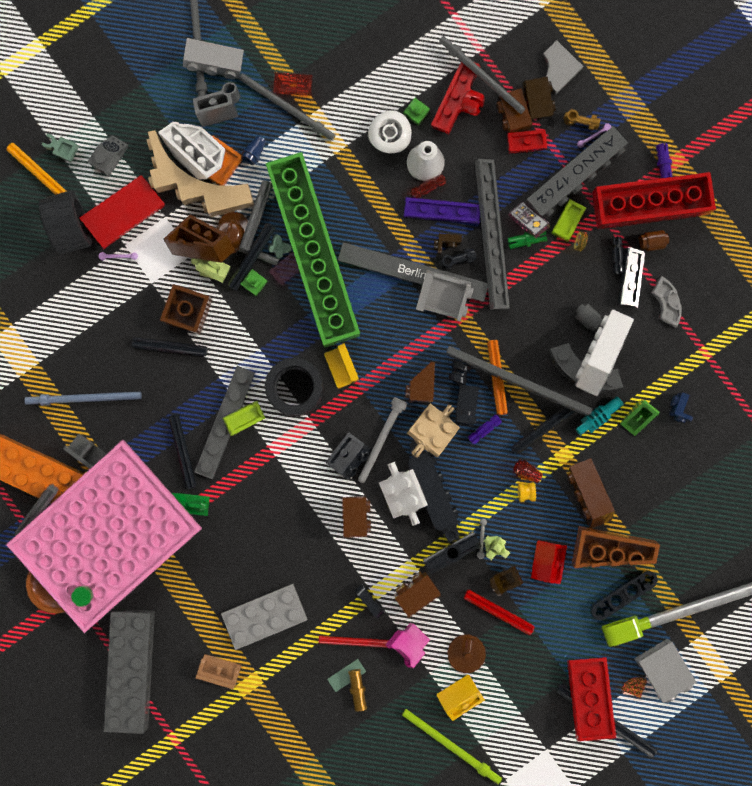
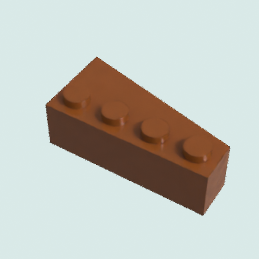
[572,526,660,568]

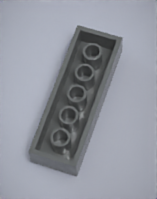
[104,609,155,734]

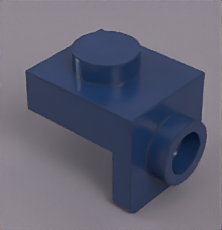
[669,392,693,424]

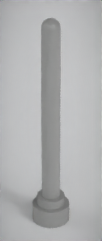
[358,397,408,483]

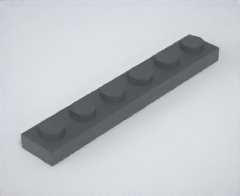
[195,366,255,479]

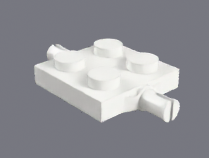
[379,462,428,526]

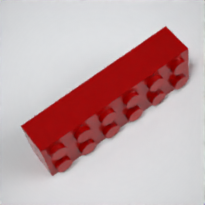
[592,172,716,229]

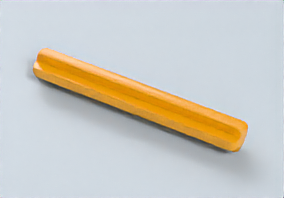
[6,143,66,195]

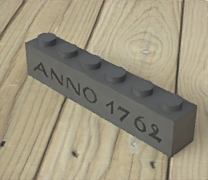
[525,126,628,219]

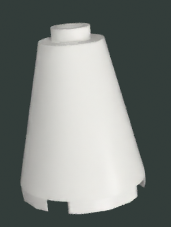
[407,141,444,182]

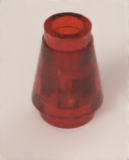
[513,459,543,483]

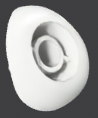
[368,110,412,153]

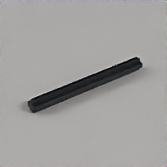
[556,683,658,757]

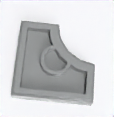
[543,41,583,94]

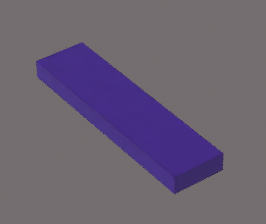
[404,197,480,224]

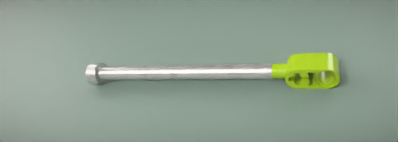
[602,582,752,647]

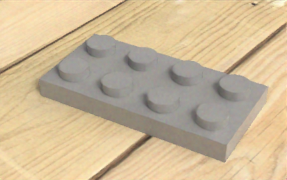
[221,583,308,650]

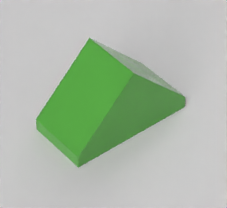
[620,400,660,436]

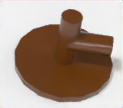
[447,634,486,673]

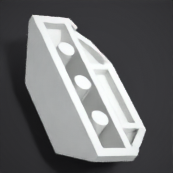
[158,122,225,179]

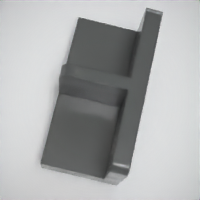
[63,434,107,469]

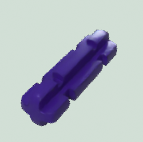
[468,415,502,444]

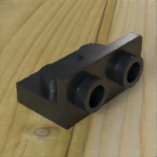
[325,432,371,480]

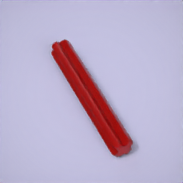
[464,590,535,635]

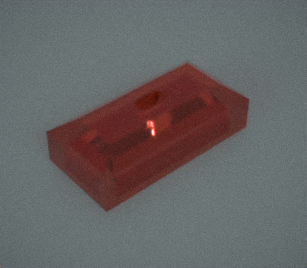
[273,72,313,96]

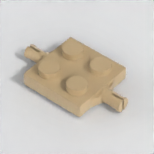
[407,403,460,457]

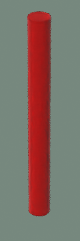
[319,636,389,648]

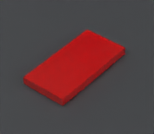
[79,175,165,249]
[567,657,616,742]

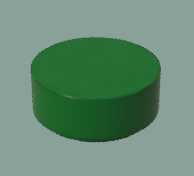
[71,586,93,607]

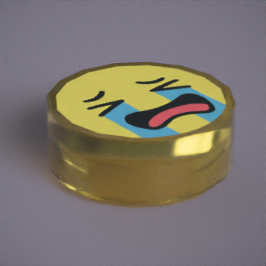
[574,231,588,251]

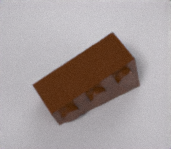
[163,214,235,263]
[567,458,615,528]

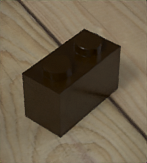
[522,76,556,120]

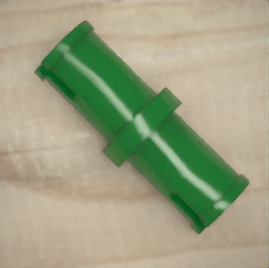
[507,229,547,250]

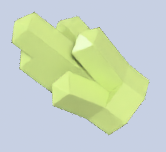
[191,258,231,283]
[483,536,510,560]

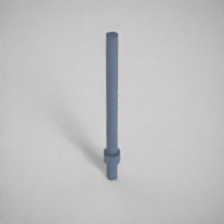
[25,392,142,406]

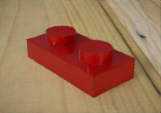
[507,129,547,154]

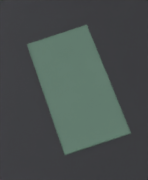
[327,659,366,692]

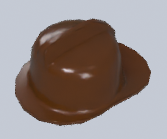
[217,212,248,254]

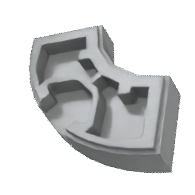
[651,276,682,328]

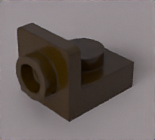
[434,233,462,255]

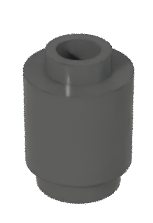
[575,303,603,331]

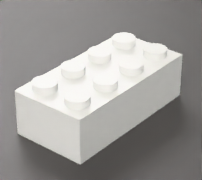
[576,309,634,396]

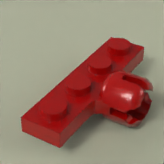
[431,62,485,134]

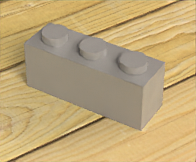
[183,38,244,79]

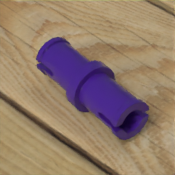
[656,143,673,178]

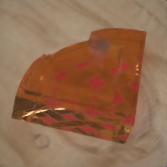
[621,677,647,698]

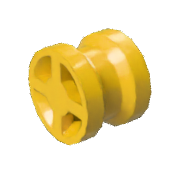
[518,482,536,502]

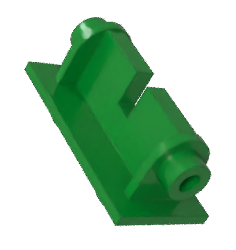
[171,493,210,516]

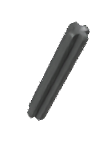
[240,180,272,252]
[14,484,58,536]

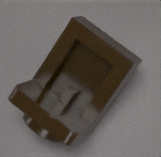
[490,565,524,596]

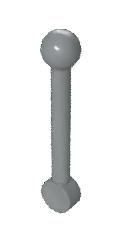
[477,519,487,559]

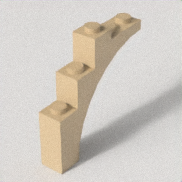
[147,130,254,217]

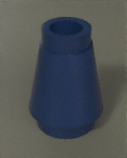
[241,136,266,165]

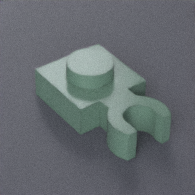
[42,134,79,163]

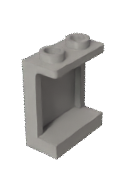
[416,270,474,321]
[634,639,697,703]

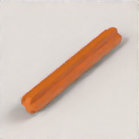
[487,340,508,415]

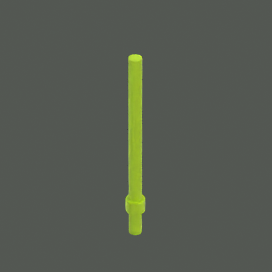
[402,709,502,784]

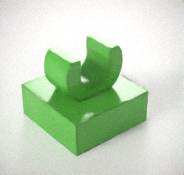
[403,98,430,125]
[241,269,268,296]

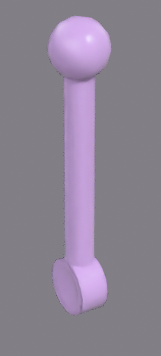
[577,124,611,148]
[98,252,138,260]

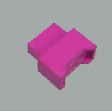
[386,623,430,668]

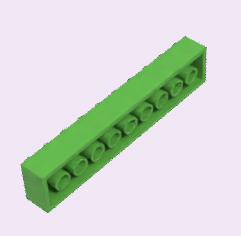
[266,152,360,348]

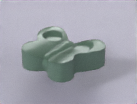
[268,234,292,258]

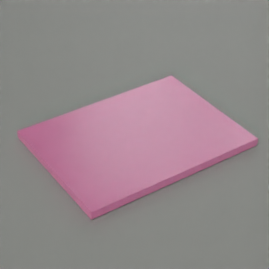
[6,440,202,633]

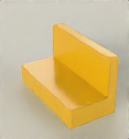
[324,343,359,388]
[437,674,485,721]

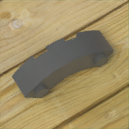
[547,343,623,391]

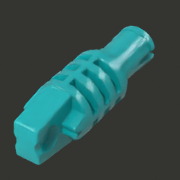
[576,396,624,436]

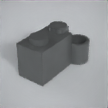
[193,82,240,127]

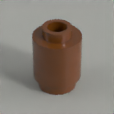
[639,230,669,251]

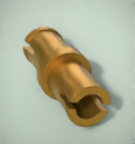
[348,669,367,711]

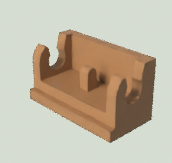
[196,654,242,689]

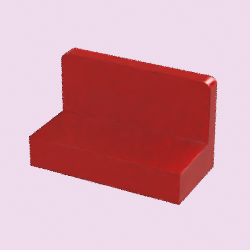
[531,540,567,584]

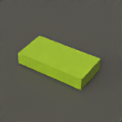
[552,199,586,242]
[222,401,265,436]

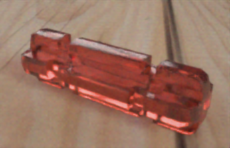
[410,174,446,198]

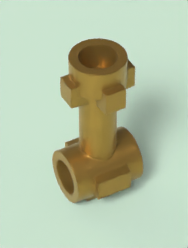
[563,109,600,131]

